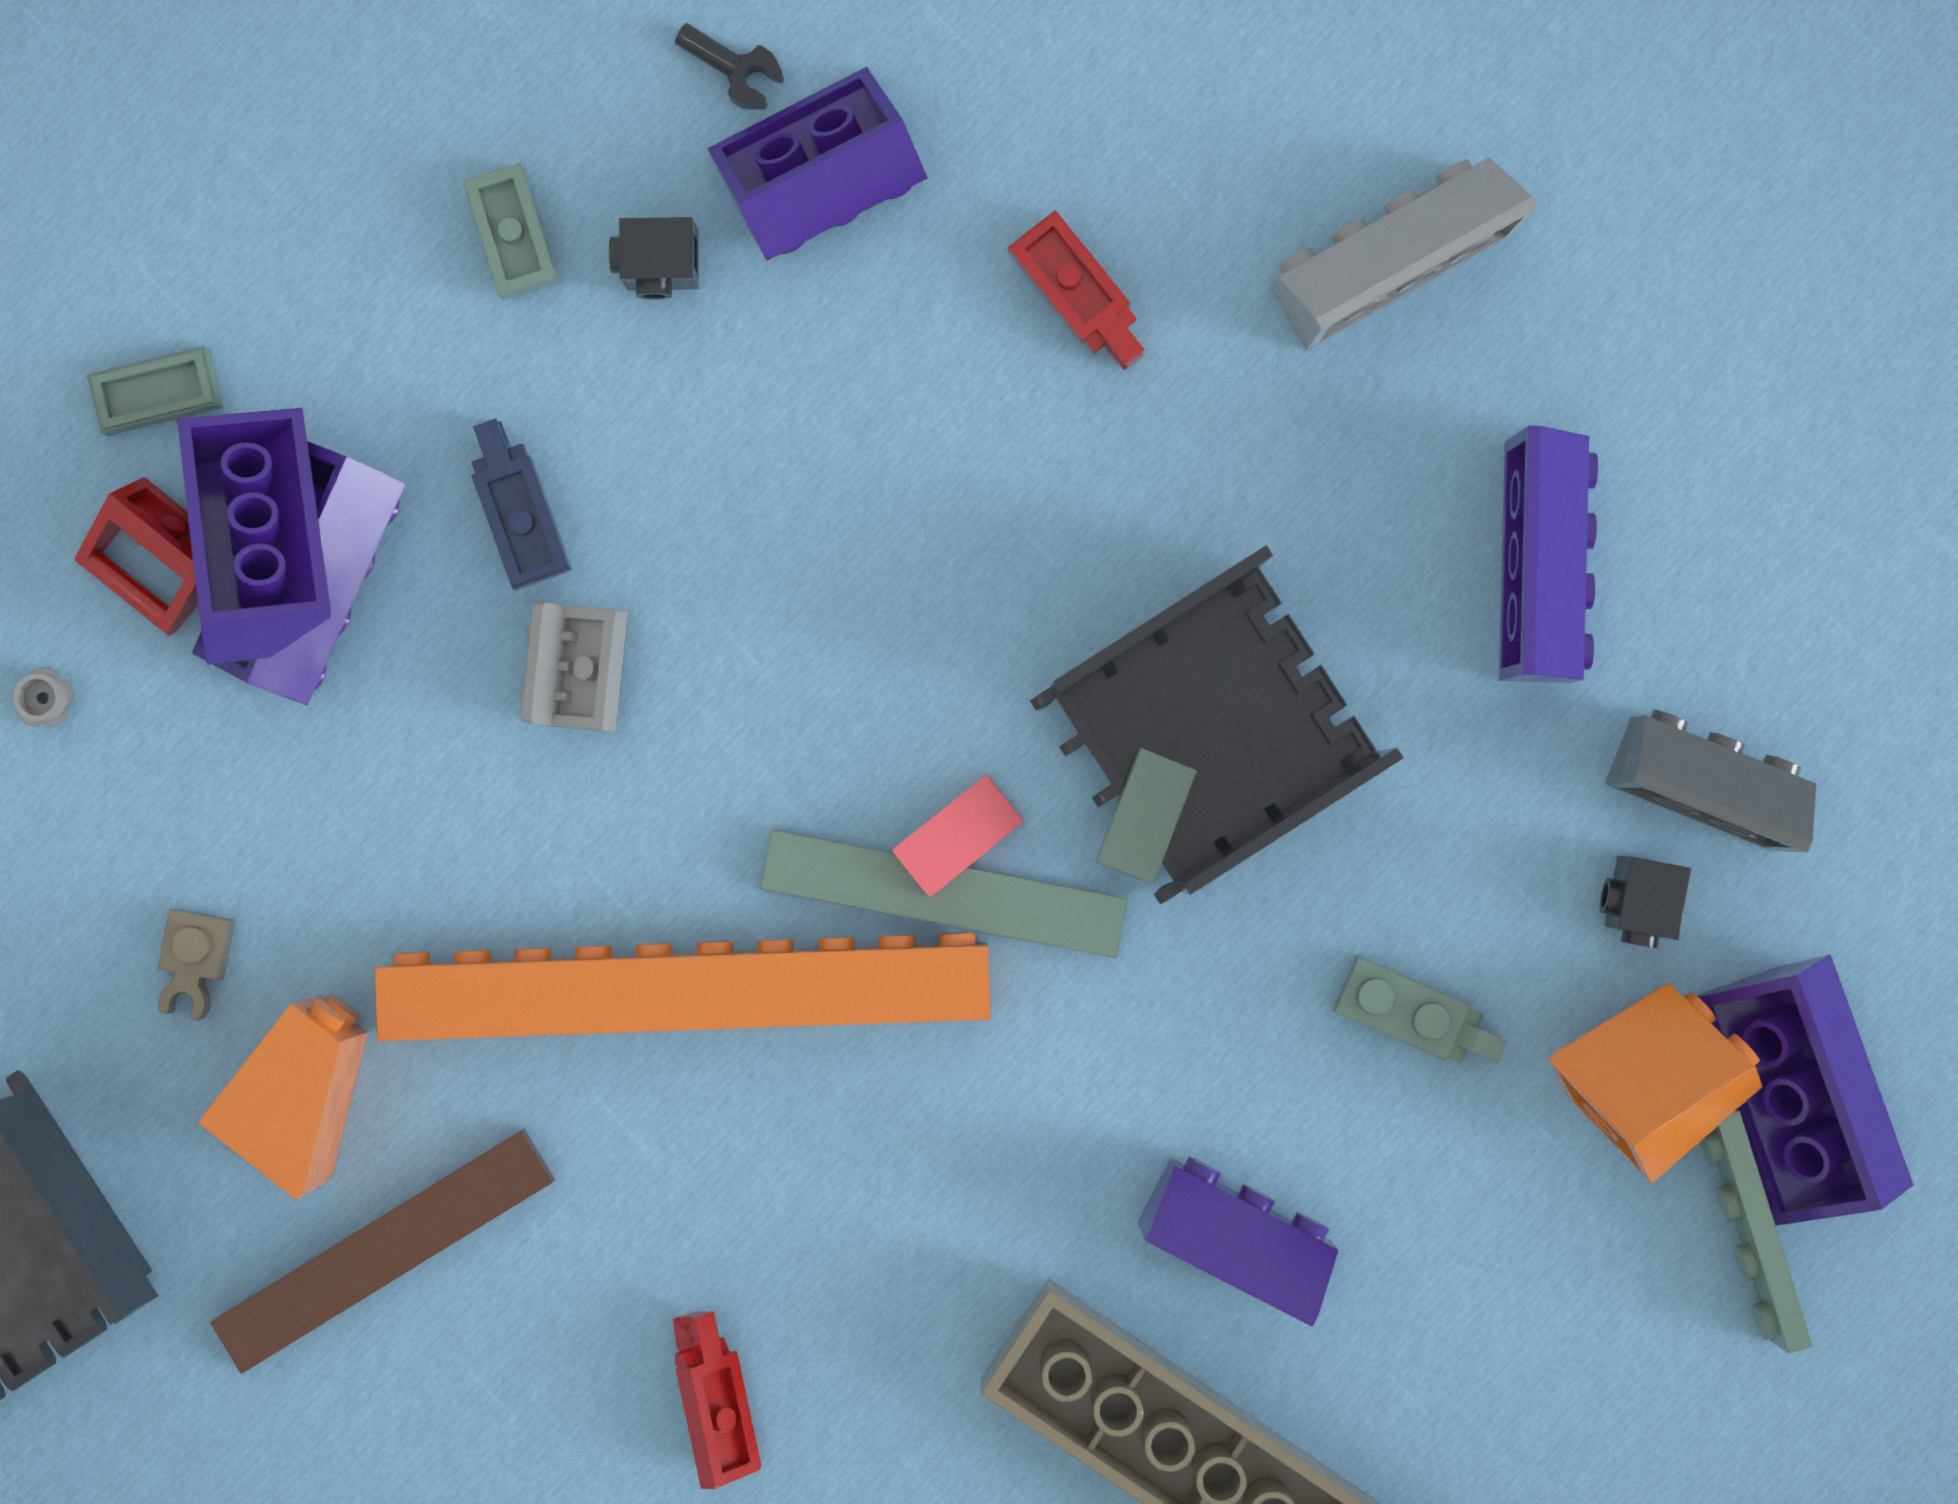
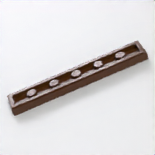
[210,1129,555,1374]

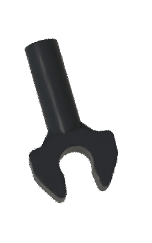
[675,23,784,109]

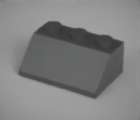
[1605,710,1816,853]

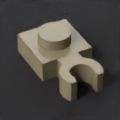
[157,909,235,1020]

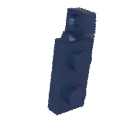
[471,418,572,591]

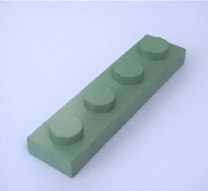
[1700,1110,1813,1354]

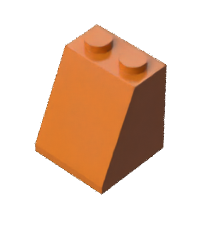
[1548,983,1763,1184]
[197,995,368,1200]

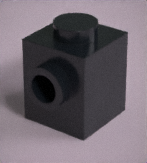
[609,217,699,300]
[1600,856,1692,949]

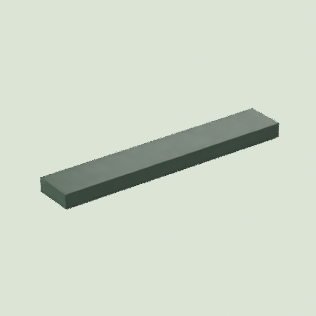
[760,829,1128,958]

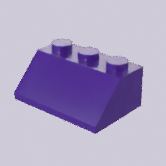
[707,67,928,261]
[1138,1156,1339,1327]

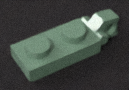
[1333,955,1507,1064]

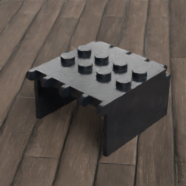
[1030,545,1404,904]
[0,1070,159,1400]

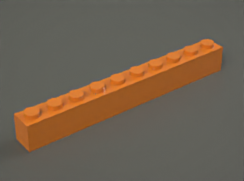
[375,932,991,1041]

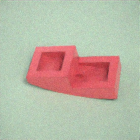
[892,775,1024,898]

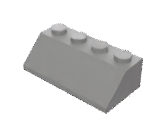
[1271,157,1538,350]

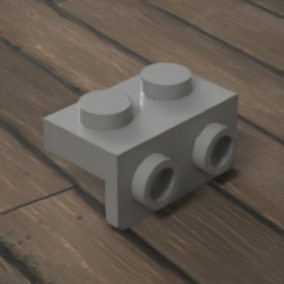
[520,601,628,732]

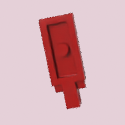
[1008,210,1144,370]
[673,1311,762,1489]

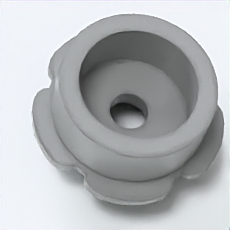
[12,668,74,727]

